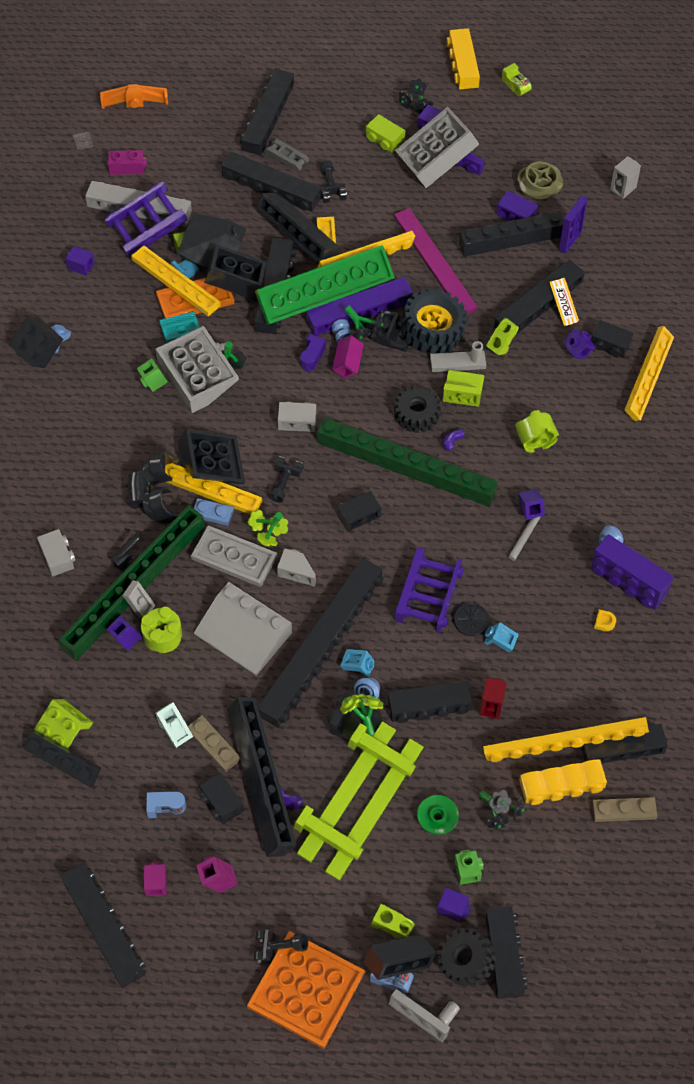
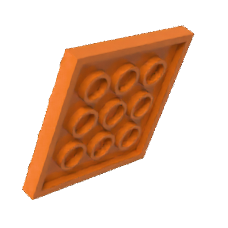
[247,931,365,1049]

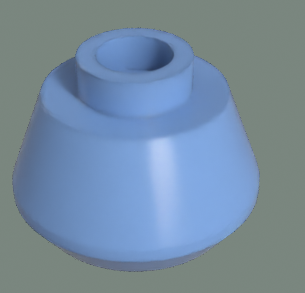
[599,525,624,544]
[354,677,380,698]

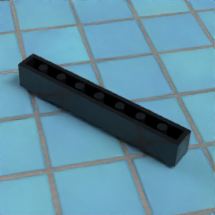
[227,697,296,857]

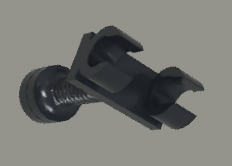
[319,160,347,203]
[269,455,304,503]
[253,930,309,964]

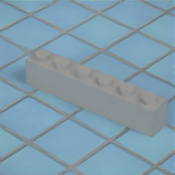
[85,181,192,227]

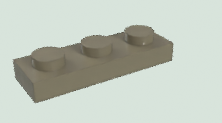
[188,716,240,772]
[592,797,657,822]

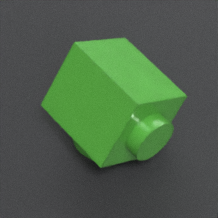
[137,358,168,392]
[454,850,483,885]

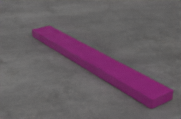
[394,208,477,314]

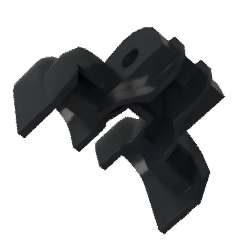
[126,450,180,523]

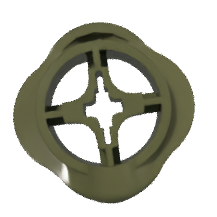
[517,161,563,199]

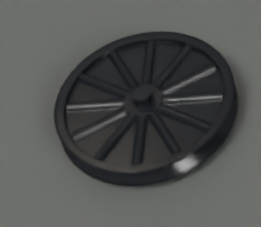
[454,603,489,636]

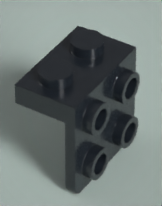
[328,689,382,741]

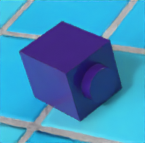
[65,246,95,276]
[518,489,545,520]
[107,615,142,650]
[437,888,471,923]

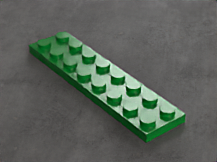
[255,245,395,325]

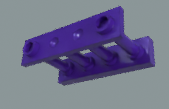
[105,181,188,257]
[395,547,464,633]

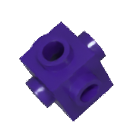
[563,329,596,359]

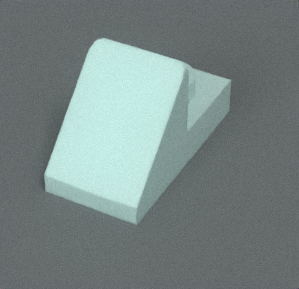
[156,702,193,747]

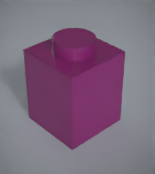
[144,862,167,896]

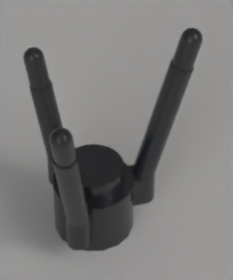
[111,531,141,571]

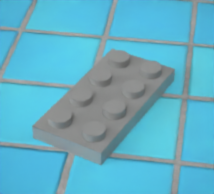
[191,525,277,587]

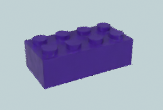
[591,534,674,610]

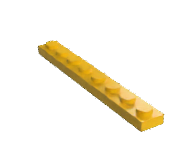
[483,717,649,762]

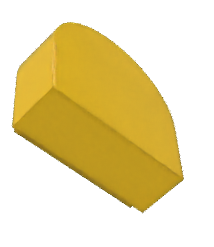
[594,609,616,631]

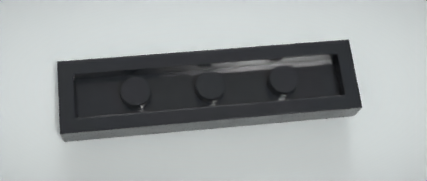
[23,730,101,787]

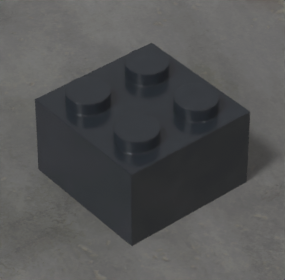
[9,316,64,368]

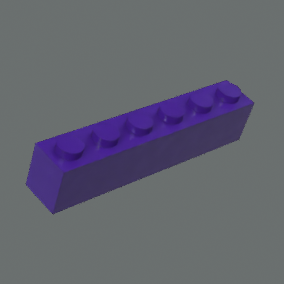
[306,277,413,336]

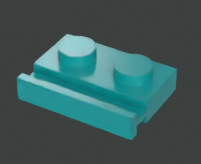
[160,312,200,344]

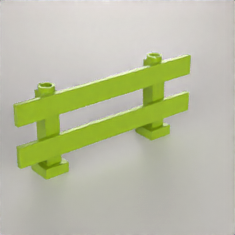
[294,721,424,881]

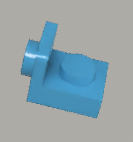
[171,259,199,278]
[484,622,519,653]
[340,649,375,677]

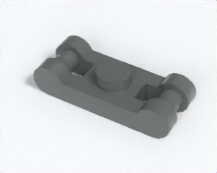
[264,139,309,172]

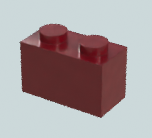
[480,678,507,720]

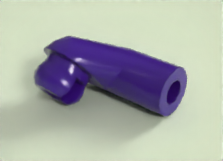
[442,429,464,451]
[280,786,303,809]

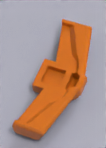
[100,84,168,109]

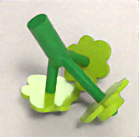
[248,510,288,546]
[340,694,383,736]

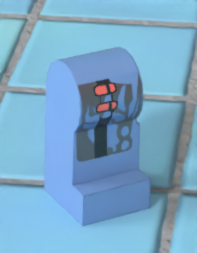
[147,792,186,818]
[370,973,414,993]

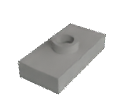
[123,580,155,619]

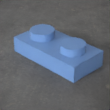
[194,498,234,526]

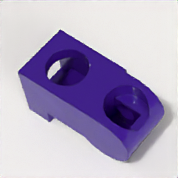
[300,334,326,371]

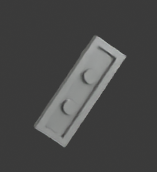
[430,341,486,372]
[389,989,460,1043]

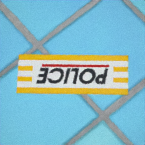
[550,278,579,326]

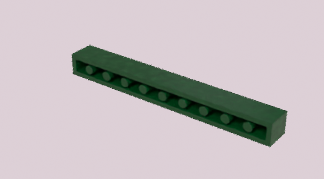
[317,418,498,507]
[59,505,205,661]

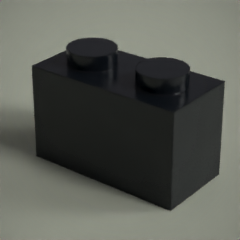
[591,320,633,358]
[337,491,381,532]
[199,772,244,825]

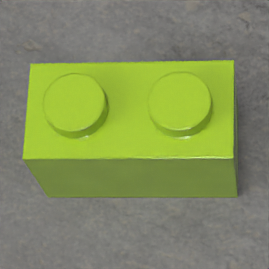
[366,114,405,153]

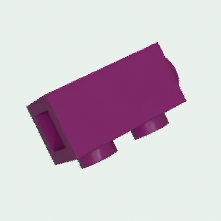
[108,150,147,175]
[332,335,364,379]
[196,856,238,893]

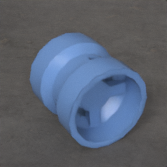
[331,319,352,343]

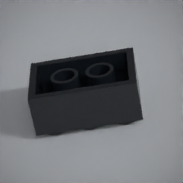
[204,245,266,300]

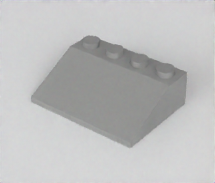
[395,107,479,188]
[156,326,239,413]
[194,582,292,676]

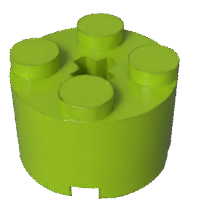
[515,410,559,453]
[141,607,182,653]

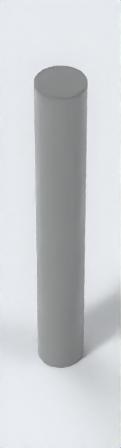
[508,517,540,561]

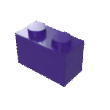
[496,191,538,221]

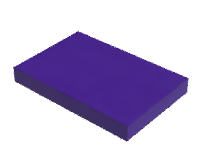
[559,195,588,254]

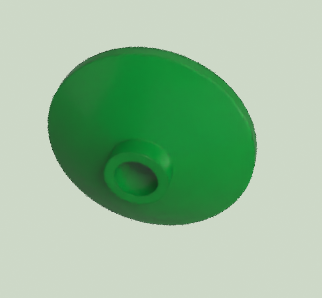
[417,795,459,835]

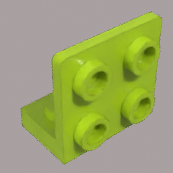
[443,370,484,407]
[34,699,93,748]

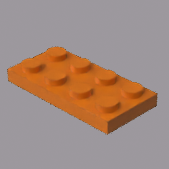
[156,278,235,319]

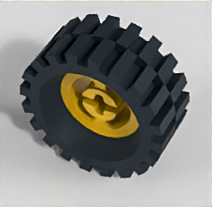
[401,288,467,354]

